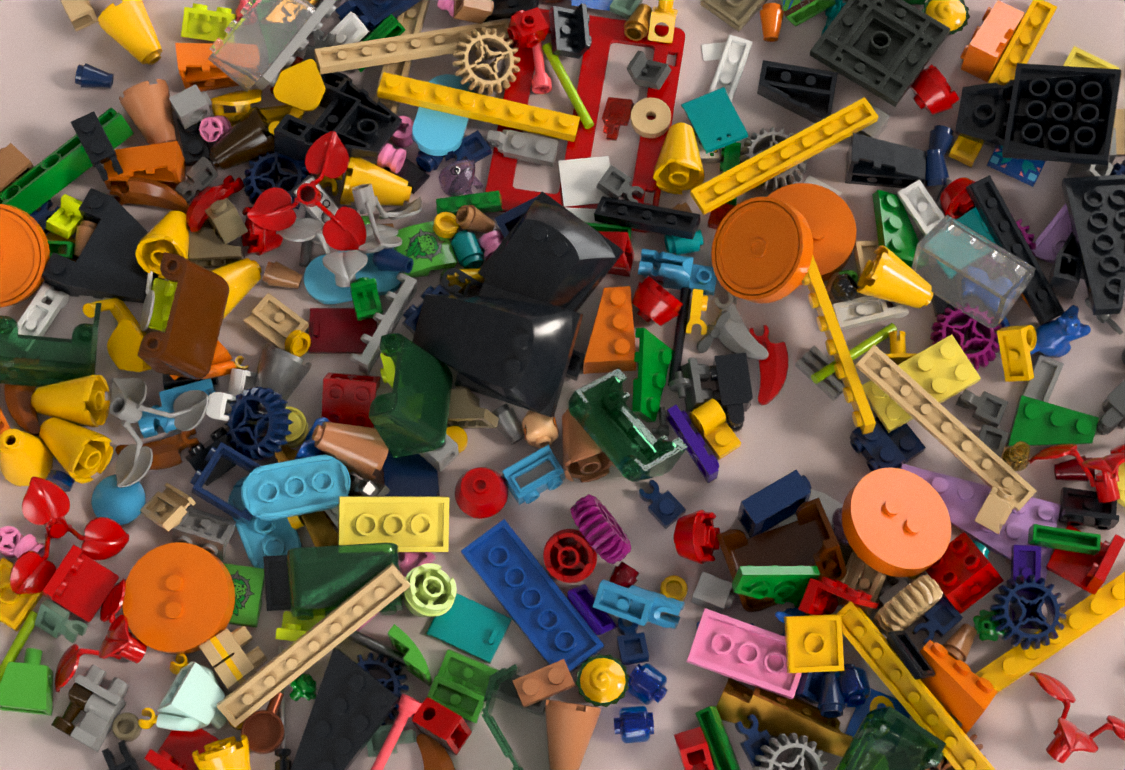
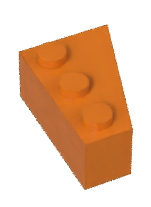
[104,141,186,191]
[583,286,636,374]
[920,640,998,734]

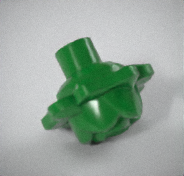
[973,609,1005,641]
[289,673,317,701]

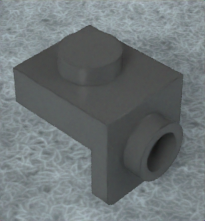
[627,50,672,90]

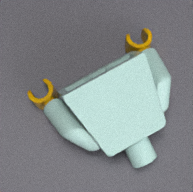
[138,653,227,732]

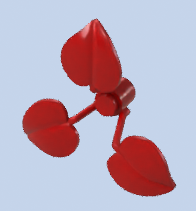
[247,131,367,251]
[1029,444,1125,503]
[10,476,129,594]
[55,578,147,693]
[1029,672,1125,763]

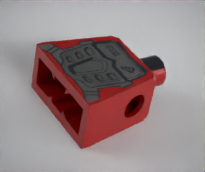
[412,697,472,755]

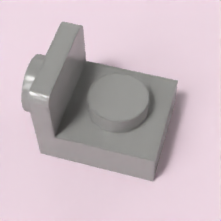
[876,575,909,609]

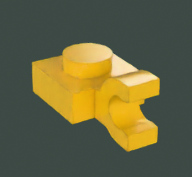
[686,289,708,335]

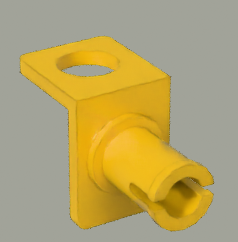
[648,0,678,43]
[886,331,918,365]

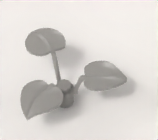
[311,183,422,254]
[276,218,399,287]
[110,377,209,488]

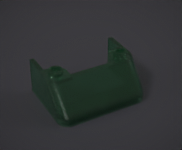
[0,303,102,387]

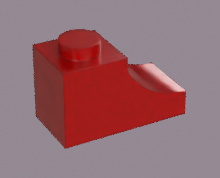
[674,727,714,770]

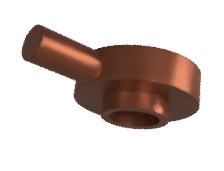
[241,692,285,754]

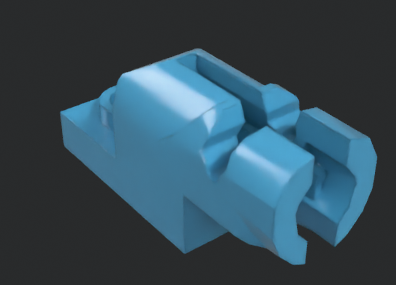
[638,248,717,296]
[138,378,216,438]
[593,579,685,629]

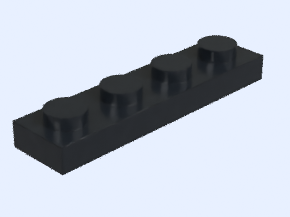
[594,196,701,240]

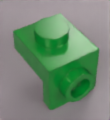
[350,277,383,321]

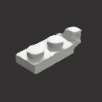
[486,130,559,167]

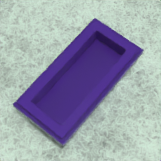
[568,584,617,635]

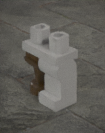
[51,665,129,752]

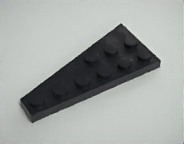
[1061,174,1125,315]
[291,647,400,770]

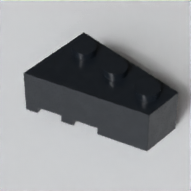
[757,60,838,123]
[845,133,927,188]

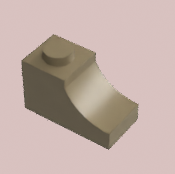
[204,198,248,244]
[189,227,245,268]
[438,386,499,429]

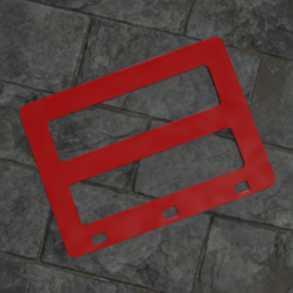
[485,8,685,233]

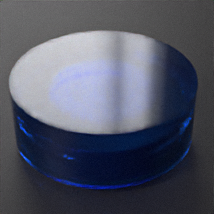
[46,470,75,492]

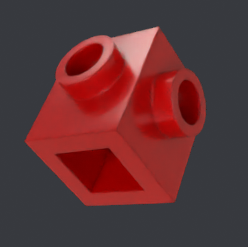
[507,7,549,49]

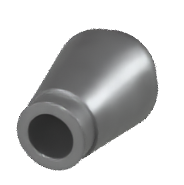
[492,403,524,445]

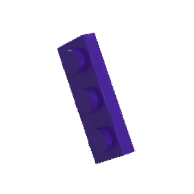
[666,405,720,483]
[1009,545,1042,629]

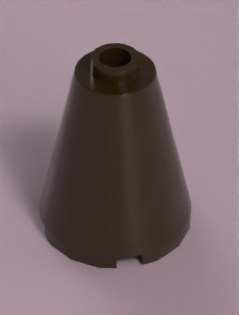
[209,106,275,170]

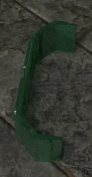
[482,664,524,770]

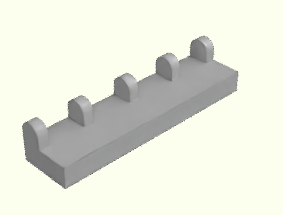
[349,272,417,375]

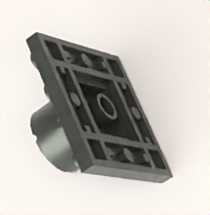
[810,0,950,107]

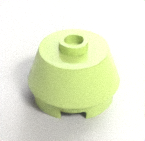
[403,563,457,617]

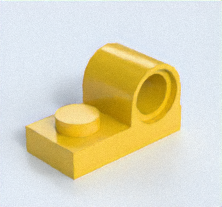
[997,325,1037,382]
[689,398,741,460]

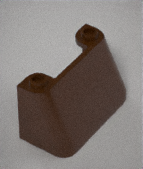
[138,252,229,379]
[716,498,847,612]

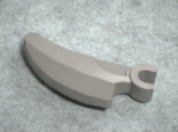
[711,292,769,360]

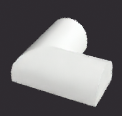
[206,368,256,422]

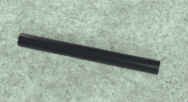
[668,288,691,387]

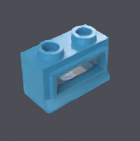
[502,445,565,505]

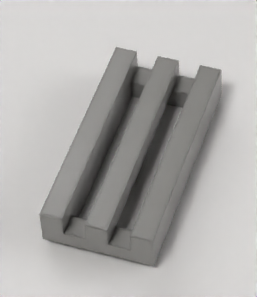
[795,345,845,401]

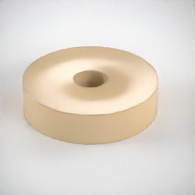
[631,98,671,138]

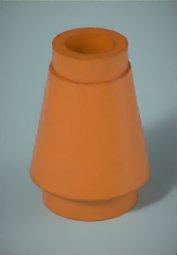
[760,3,784,42]

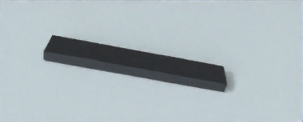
[965,175,1065,325]

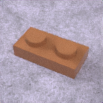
[512,659,575,708]

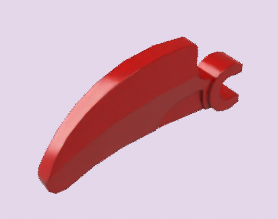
[186,175,244,232]
[749,325,789,405]

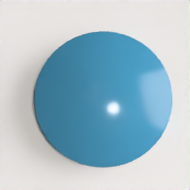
[91,474,146,526]

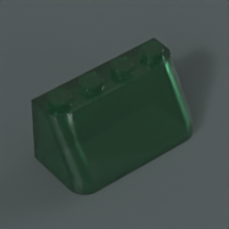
[287,543,403,620]

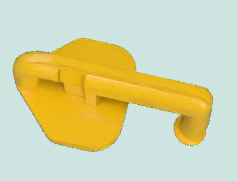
[268,59,325,136]
[211,89,292,127]
[83,298,152,372]

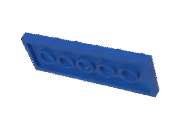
[461,519,604,673]

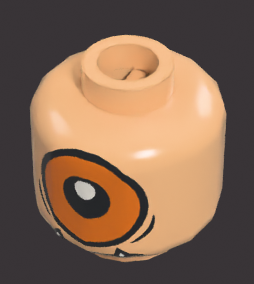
[521,410,559,449]

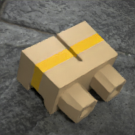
[199,626,268,693]

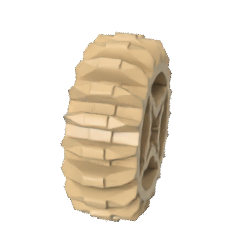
[453,27,520,96]
[873,575,943,637]

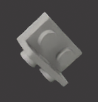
[173,506,236,561]

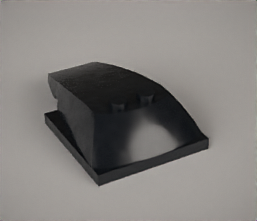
[955,63,1121,165]
[478,191,624,312]
[412,283,584,417]

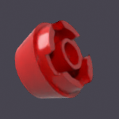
[910,64,960,115]
[940,177,975,223]
[241,207,283,256]
[632,276,684,326]
[455,467,508,519]
[673,510,720,564]
[543,529,597,583]

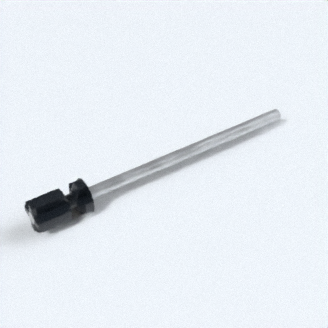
[275,646,292,770]

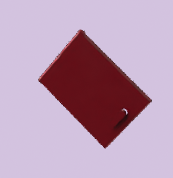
[308,308,377,354]

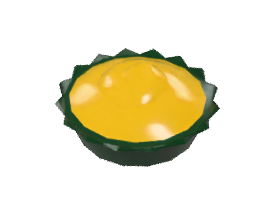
[922,0,970,35]
[575,653,630,707]

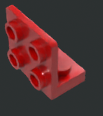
[321,372,380,428]
[1046,525,1125,595]
[925,532,1004,614]
[42,544,119,622]
[799,576,879,615]
[144,728,219,770]

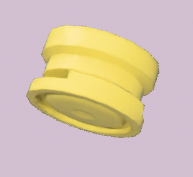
[283,406,309,448]

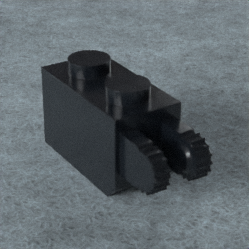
[709,353,753,432]

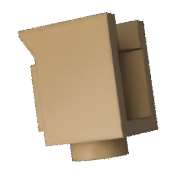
[60,0,98,32]
[974,486,1015,534]

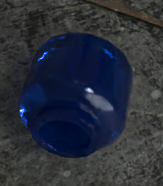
[628,663,668,705]
[835,664,871,707]
[613,706,654,743]

